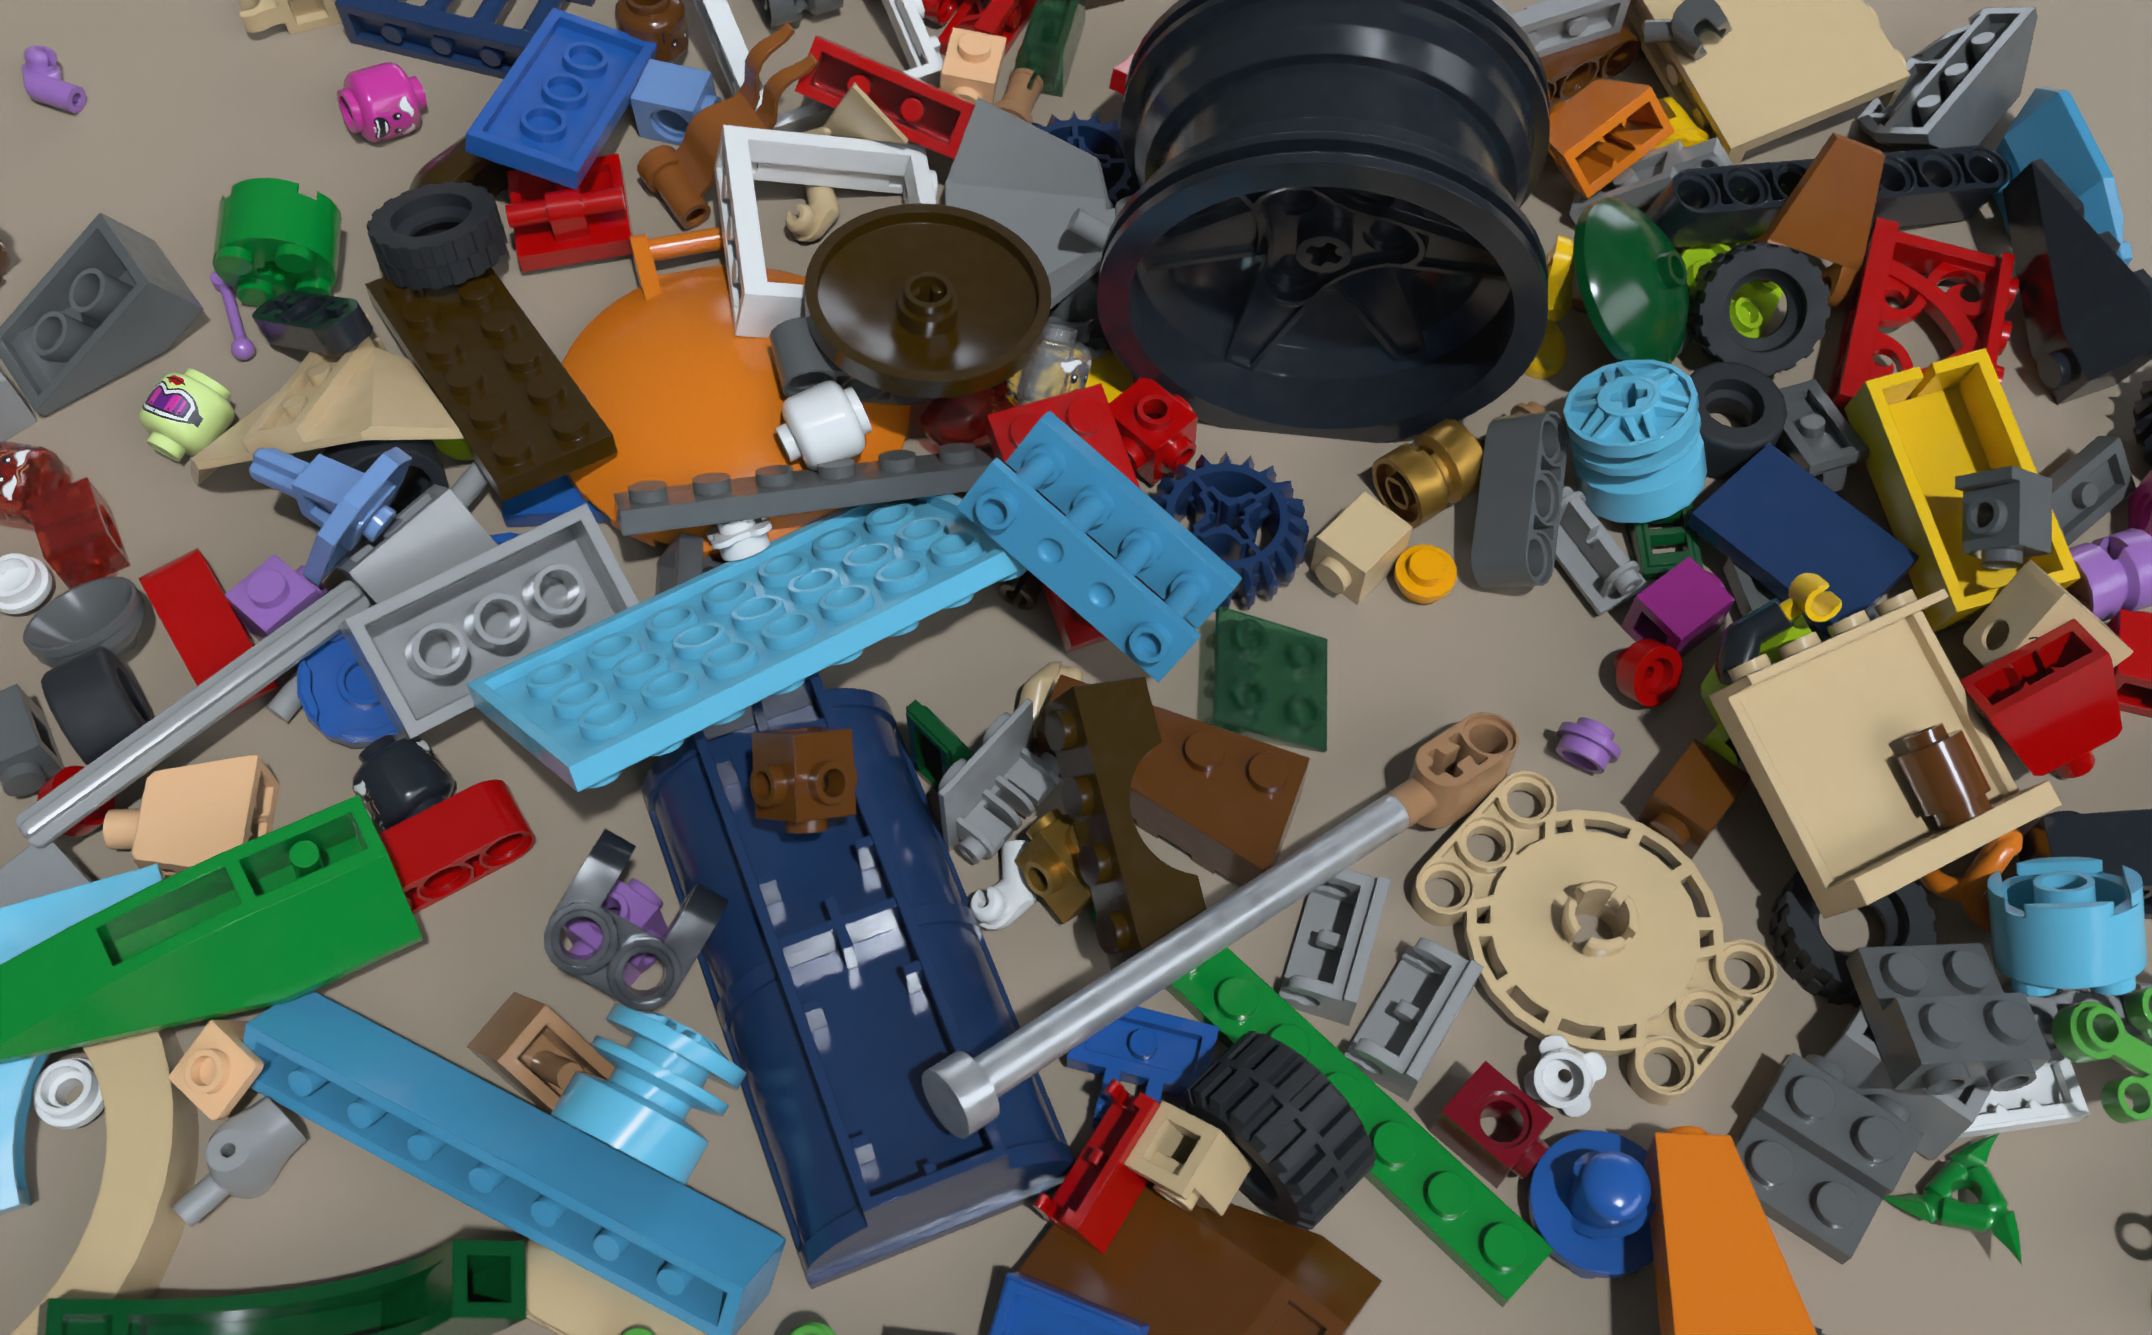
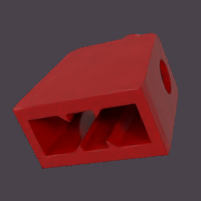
[1960,618,2123,778]

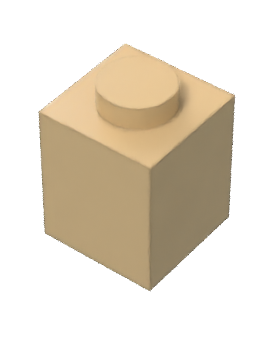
[1310,491,1413,605]

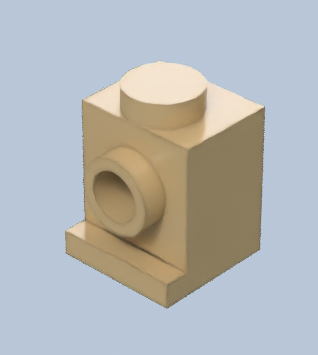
[1124,1101,1253,1216]

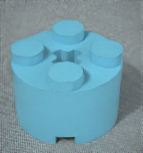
[1987,857,2147,997]

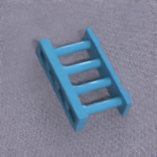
[956,410,1242,683]

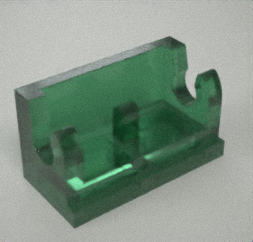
[1014,0,1086,97]

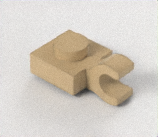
[238,0,342,35]

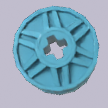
[1563,359,1707,523]
[551,1003,746,1186]

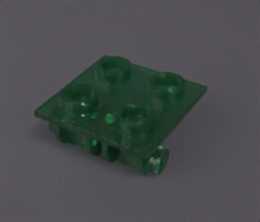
[1209,605,1328,753]

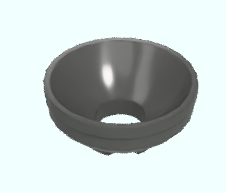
[23,577,146,668]

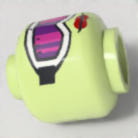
[138,368,235,462]

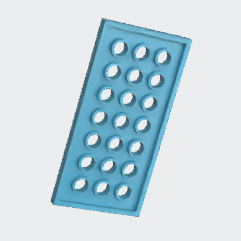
[466,494,1027,792]

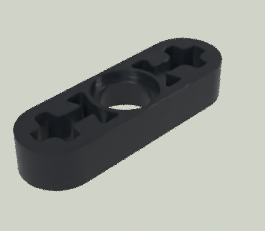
[252,291,373,355]

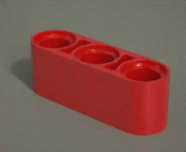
[139,548,279,715]
[378,779,535,915]

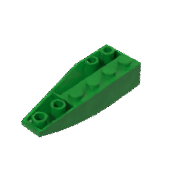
[0,795,423,1064]

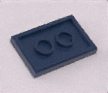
[1687,443,1919,638]

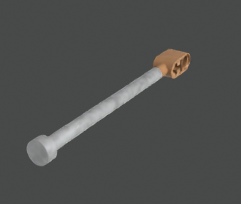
[922,712,1520,1139]

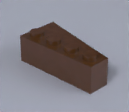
[1037,674,1310,886]

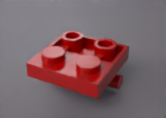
[505,154,633,272]

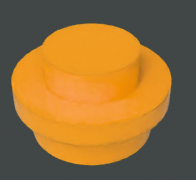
[1394,544,1457,604]

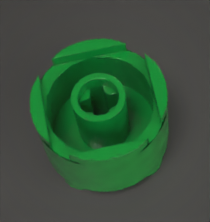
[212,178,342,307]

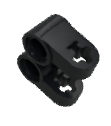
[544,828,729,1011]

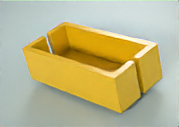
[1844,348,2081,632]

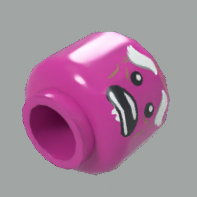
[337,62,427,143]

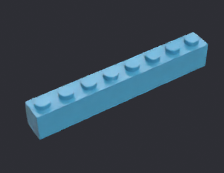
[243,991,786,1335]

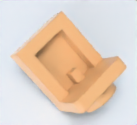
[940,27,1006,105]
[167,1020,264,1120]

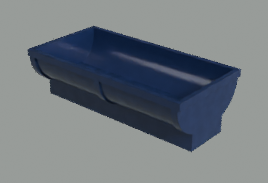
[642,672,1076,1289]

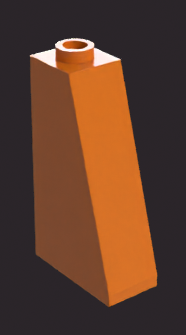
[1644,1126,1817,1335]

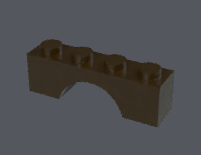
[1044,677,1206,970]

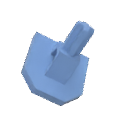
[249,447,412,586]

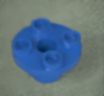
[1526,1131,1656,1279]

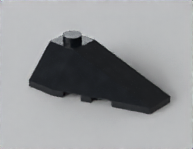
[2002,158,2152,405]

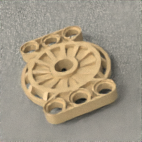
[1411,771,1777,1106]

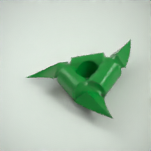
[1884,1133,2022,1266]

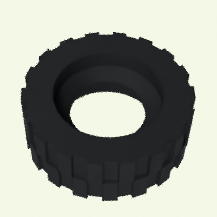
[366,181,508,290]
[1687,242,1831,376]
[1769,871,1937,1007]

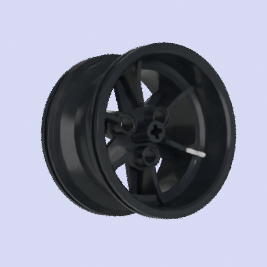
[1097,0,1550,443]

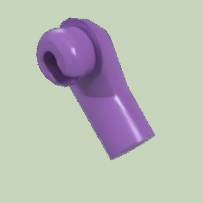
[22,45,86,113]

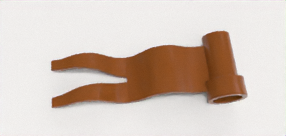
[637,23,819,229]

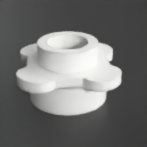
[706,518,772,561]
[1524,1034,1607,1117]

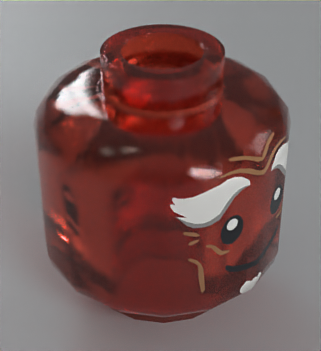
[0,441,72,526]

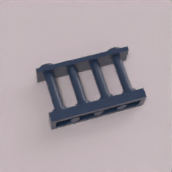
[335,0,596,79]

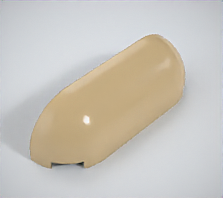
[516,1237,707,1335]

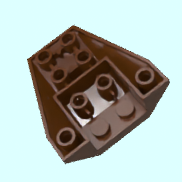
[1017,1181,1382,1335]

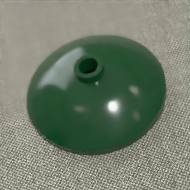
[1573,197,1689,364]

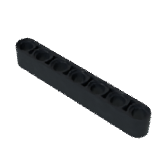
[1646,145,2010,247]

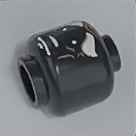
[352,735,455,830]

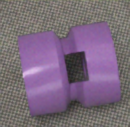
[2066,528,2152,622]

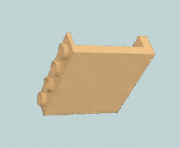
[1624,0,1910,165]
[1709,589,2062,919]

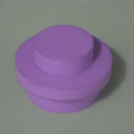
[1556,717,1621,774]

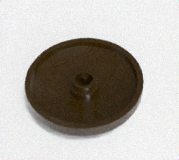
[805,203,1051,399]

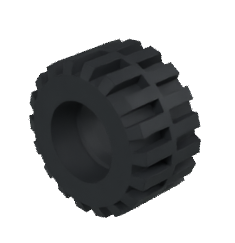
[1182,1031,1376,1230]

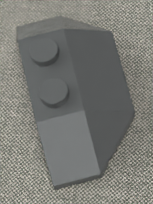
[1857,7,2038,152]

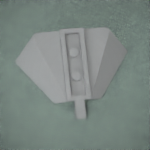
[945,97,1133,309]

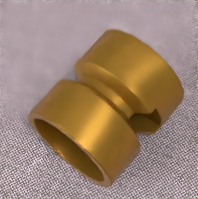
[1372,419,1484,528]

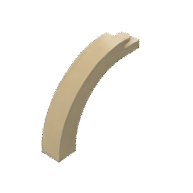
[9,1027,199,1335]

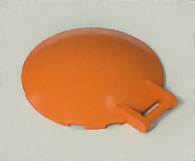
[561,226,911,560]

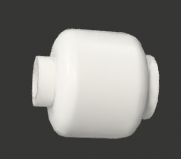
[775,380,872,471]

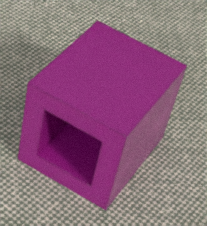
[1621,556,1735,658]

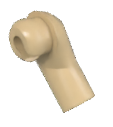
[786,185,840,242]
[1018,661,1083,742]

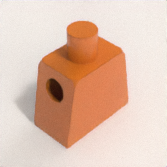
[1548,79,1675,199]

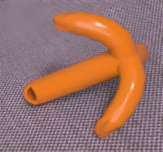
[1919,828,2023,932]

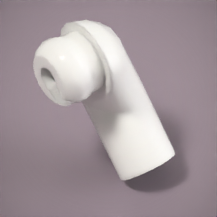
[970,840,1037,930]

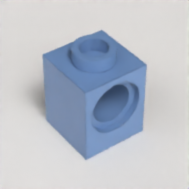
[630,59,722,146]

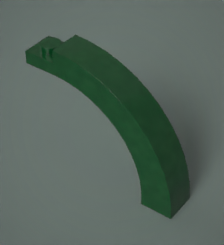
[37,1239,526,1335]

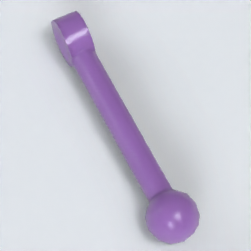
[210,270,255,360]

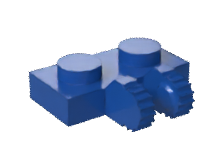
[1067,1006,1219,1129]

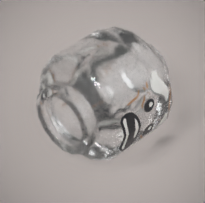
[1007,323,1092,406]

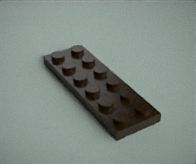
[365,267,618,502]

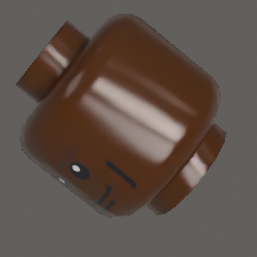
[615,0,689,63]

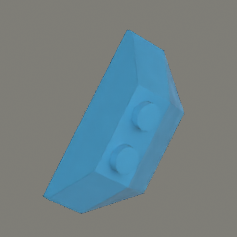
[1993,87,2133,266]

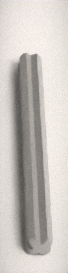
[14,580,371,848]

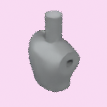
[171,1096,307,1228]

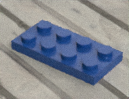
[465,8,657,190]

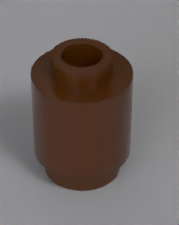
[1896,723,1992,829]

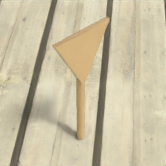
[802,82,908,144]

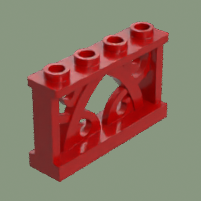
[1828,217,2019,424]

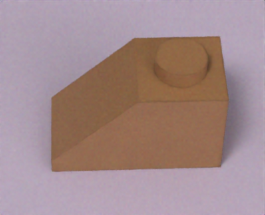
[466,992,615,1135]

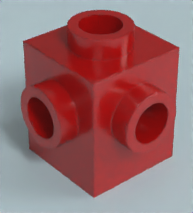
[1109,378,1198,485]

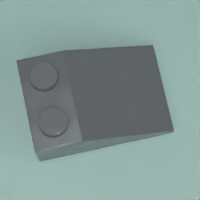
[0,212,204,416]

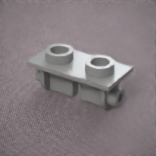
[1555,486,1649,616]

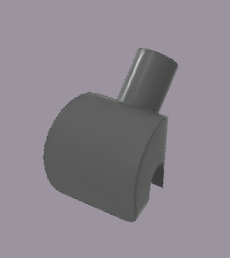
[1644,0,1732,60]

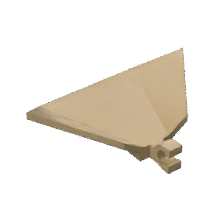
[191,313,464,486]

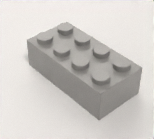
[338,503,639,740]

